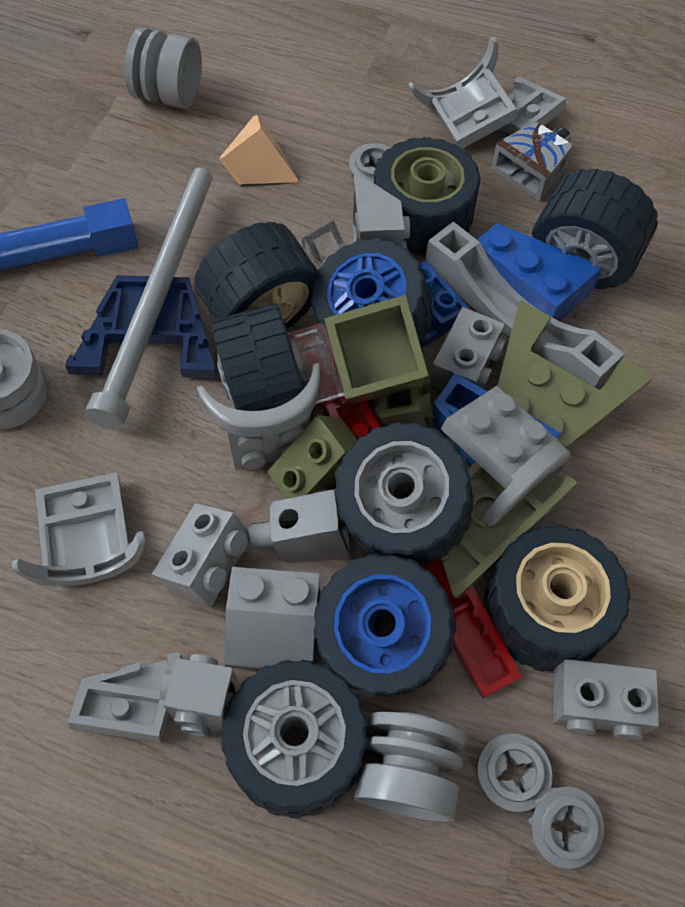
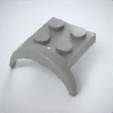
[408,36,519,149]
[197,363,320,470]
[441,386,571,526]
[12,472,145,587]

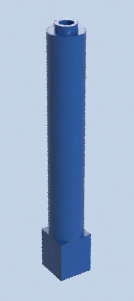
[0,198,139,271]

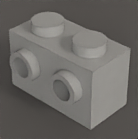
[429,307,506,390]
[151,503,250,608]
[160,654,240,737]
[553,659,659,740]

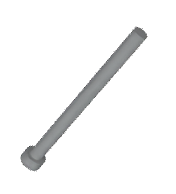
[84,168,213,430]

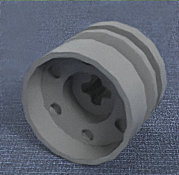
[125,27,202,109]
[354,712,467,823]

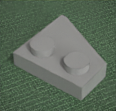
[500,76,566,135]
[67,652,182,743]

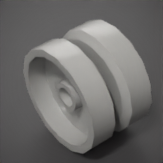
[0,329,48,430]

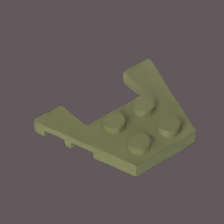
[498,300,655,448]

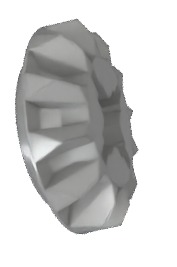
[349,143,391,183]
[476,734,552,813]
[528,785,604,869]

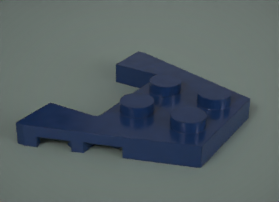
[65,275,217,378]

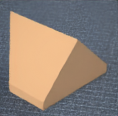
[219,115,300,185]

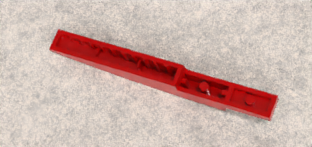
[290,327,522,698]

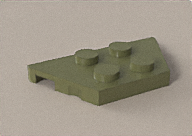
[441,462,578,600]

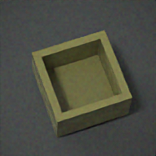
[324,295,430,405]

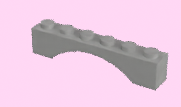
[425,222,625,389]

